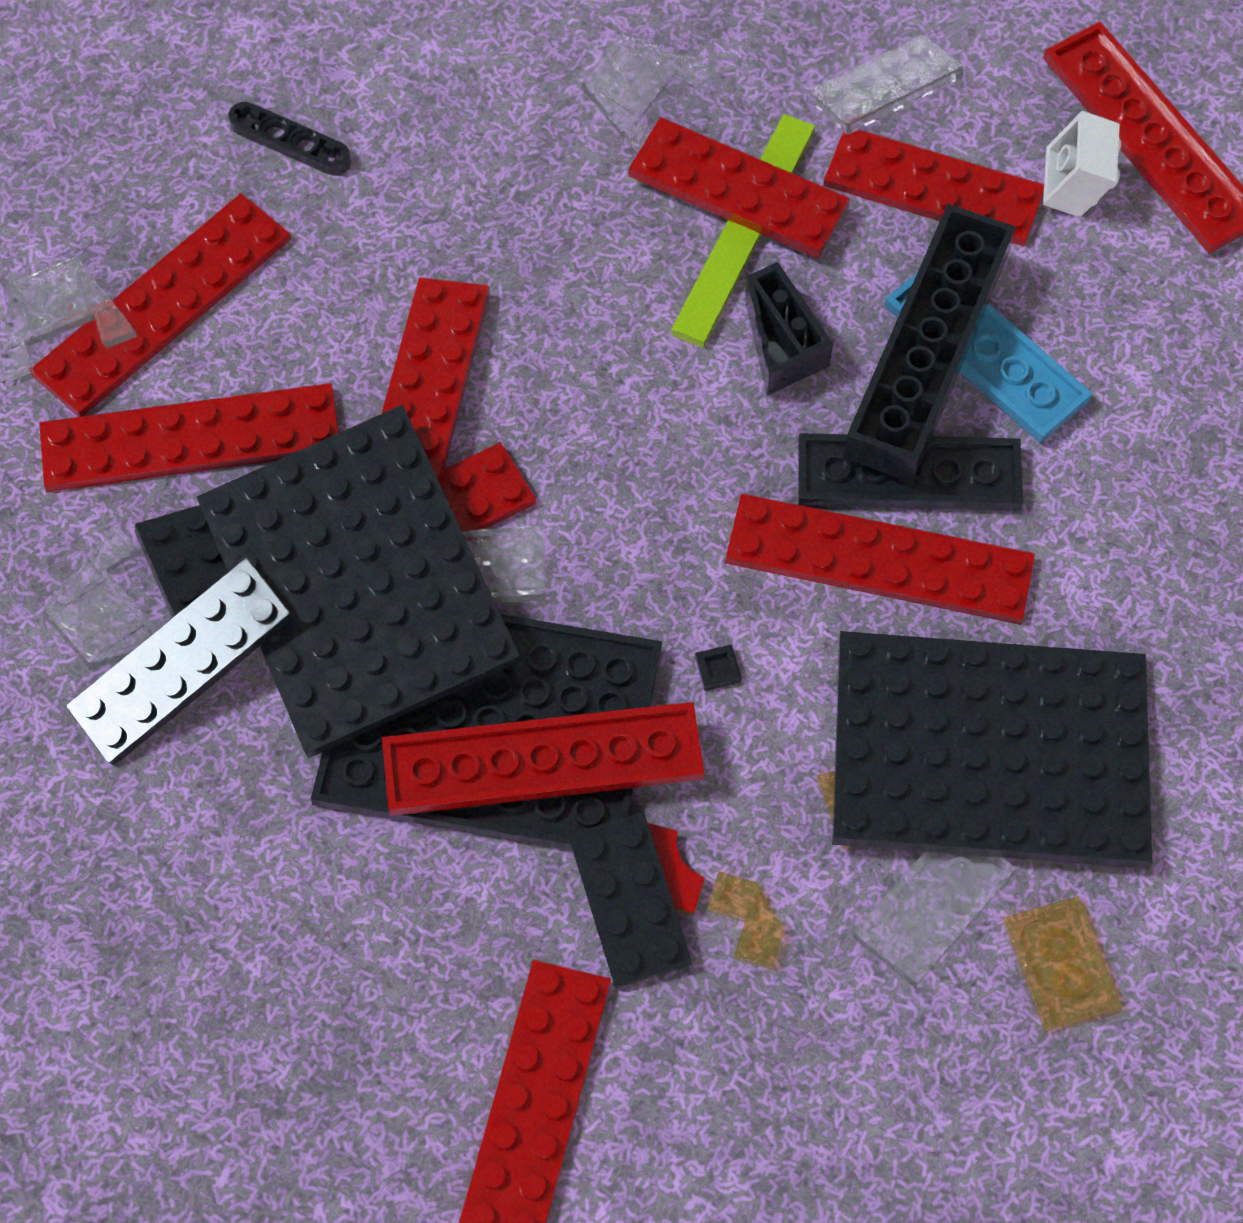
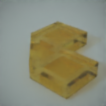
[707,871,784,970]

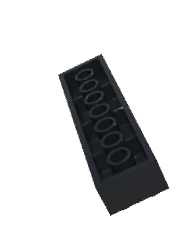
[843,204,1016,483]

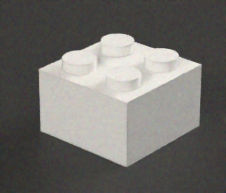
[1043,111,1121,216]

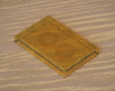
[1002,896,1122,1032]

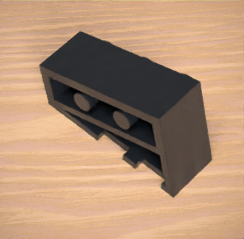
[745,262,833,396]

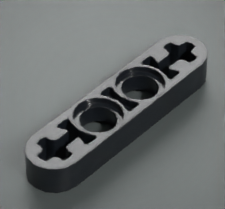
[228,102,351,176]

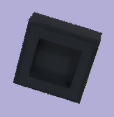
[695,644,742,691]

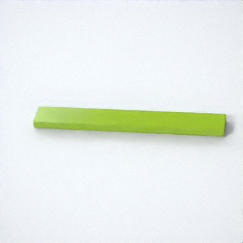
[671,114,816,348]

